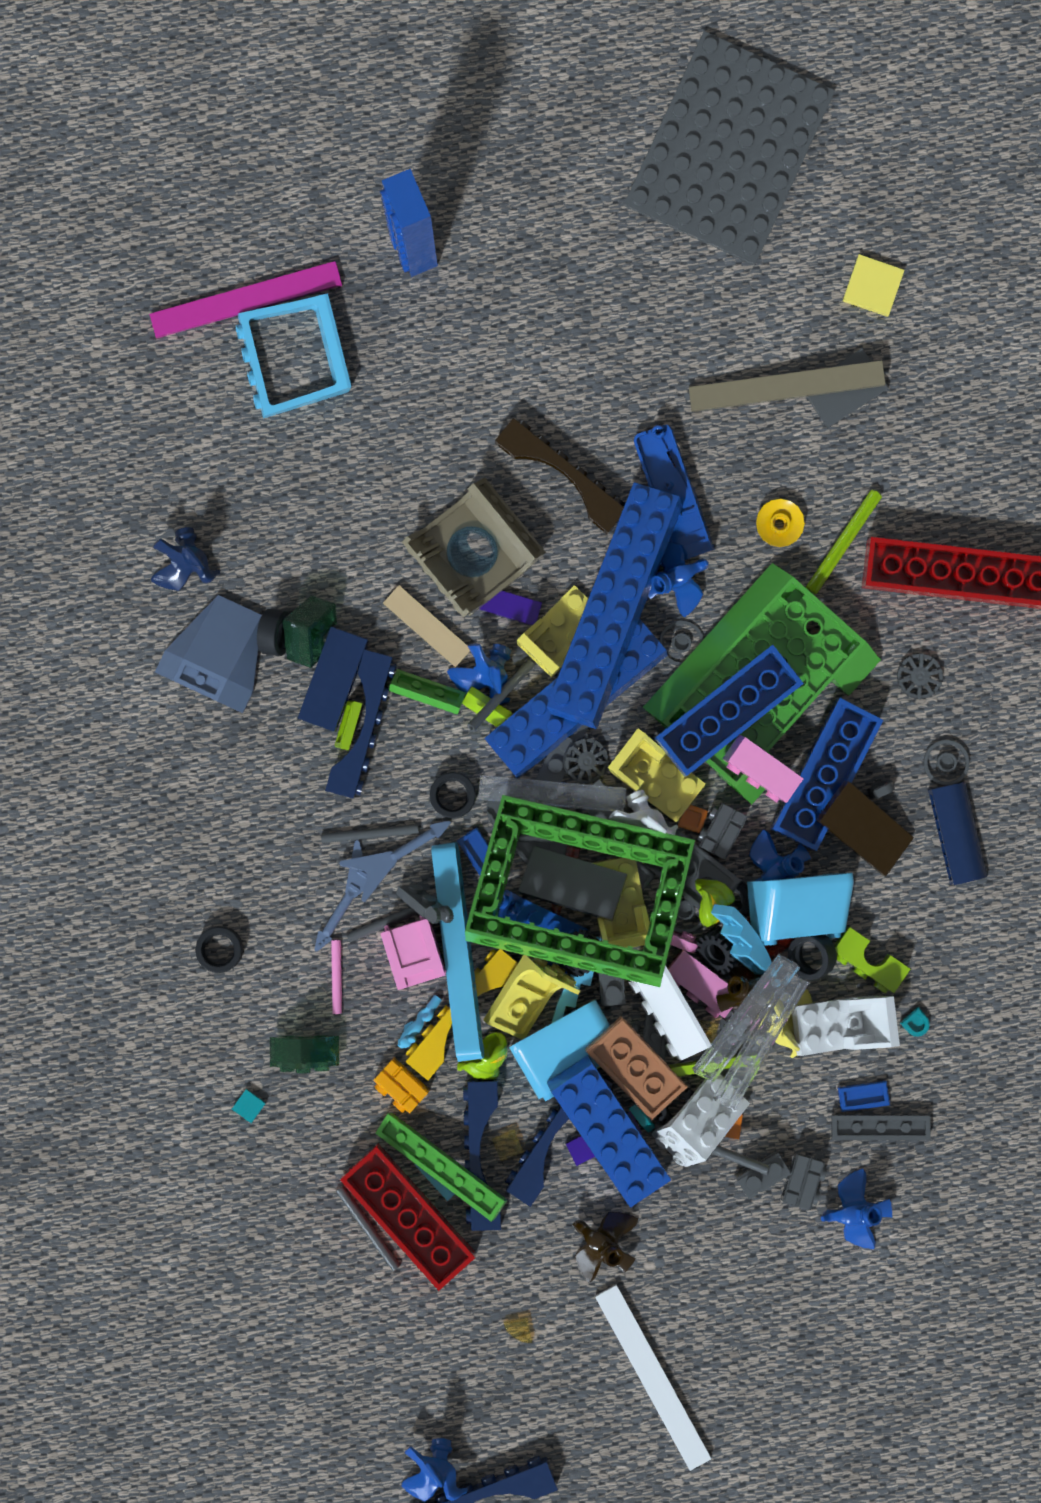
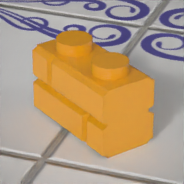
[373,1057,430,1114]

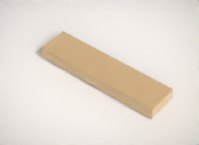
[383,585,470,668]

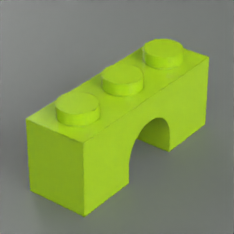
[834,926,911,994]

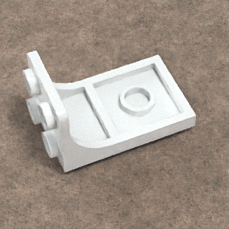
[652,1070,750,1167]

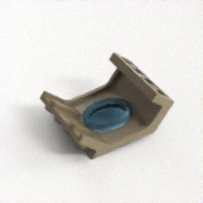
[402,478,546,618]

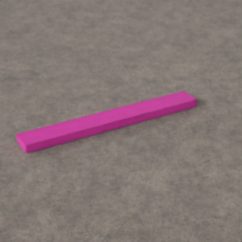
[149,261,342,338]

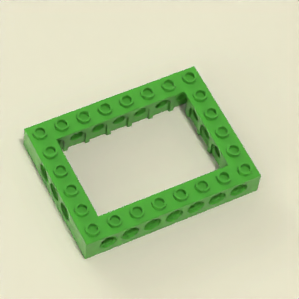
[465,795,695,988]

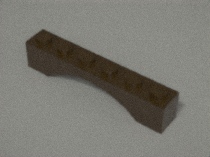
[495,418,625,535]

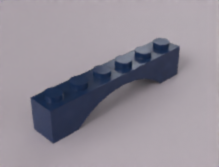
[325,649,397,799]
[505,1075,613,1207]
[463,1079,501,1231]
[419,1456,558,1503]

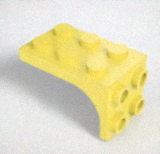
[483,955,581,1040]

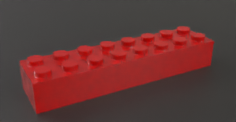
[861,537,1041,609]

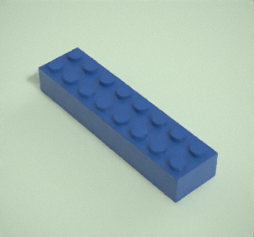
[380,169,438,277]
[484,619,668,779]

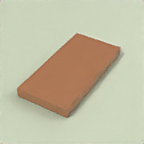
[585,1016,688,1120]

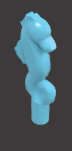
[397,995,442,1049]

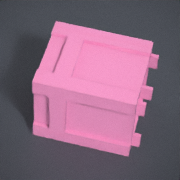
[380,915,446,990]

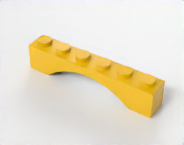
[406,948,519,1080]

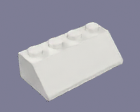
[628,966,712,1060]

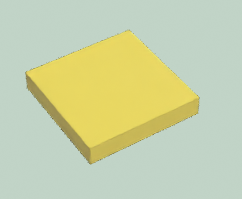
[842,254,904,317]

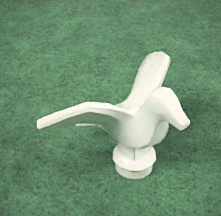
[609,790,678,835]

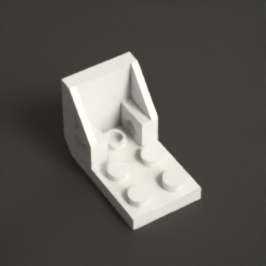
[791,995,900,1056]

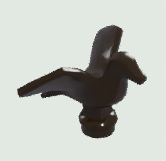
[716,967,787,1040]
[573,1212,638,1283]

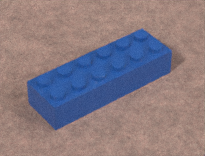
[654,645,804,777]
[770,698,883,851]
[547,1055,671,1208]

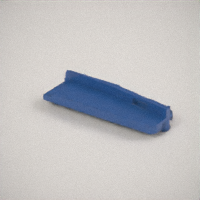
[634,425,715,561]

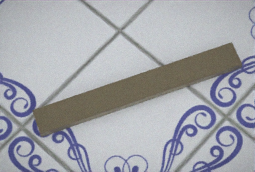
[689,361,885,412]

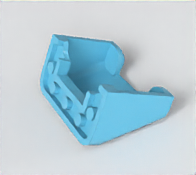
[747,873,854,945]
[509,1000,610,1101]

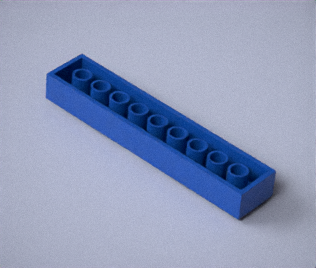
[546,482,683,729]

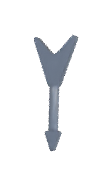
[339,821,451,902]
[315,840,396,952]

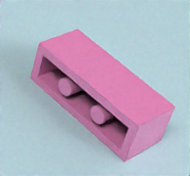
[722,735,803,803]
[667,950,733,1018]

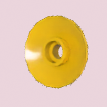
[756,499,805,547]

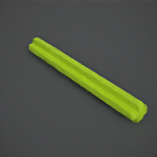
[806,490,882,594]

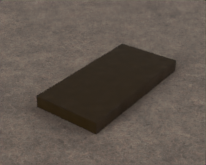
[816,780,914,877]

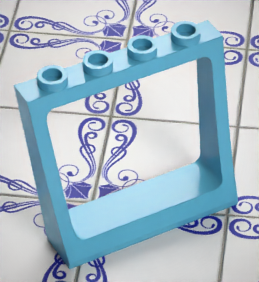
[236,293,351,419]

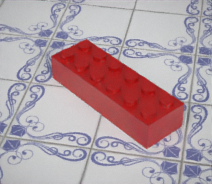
[340,1143,476,1291]

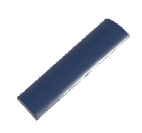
[298,627,369,732]
[928,781,988,885]

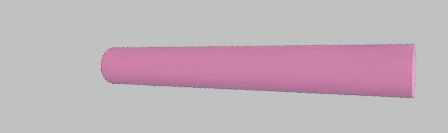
[331,940,342,1014]

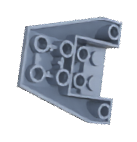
[155,595,262,713]

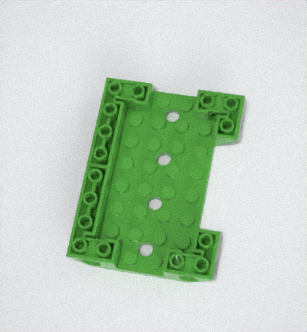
[643,563,881,805]

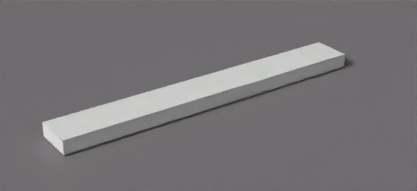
[595,1284,711,1471]

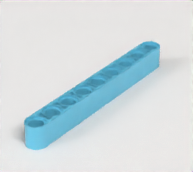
[431,842,484,1062]

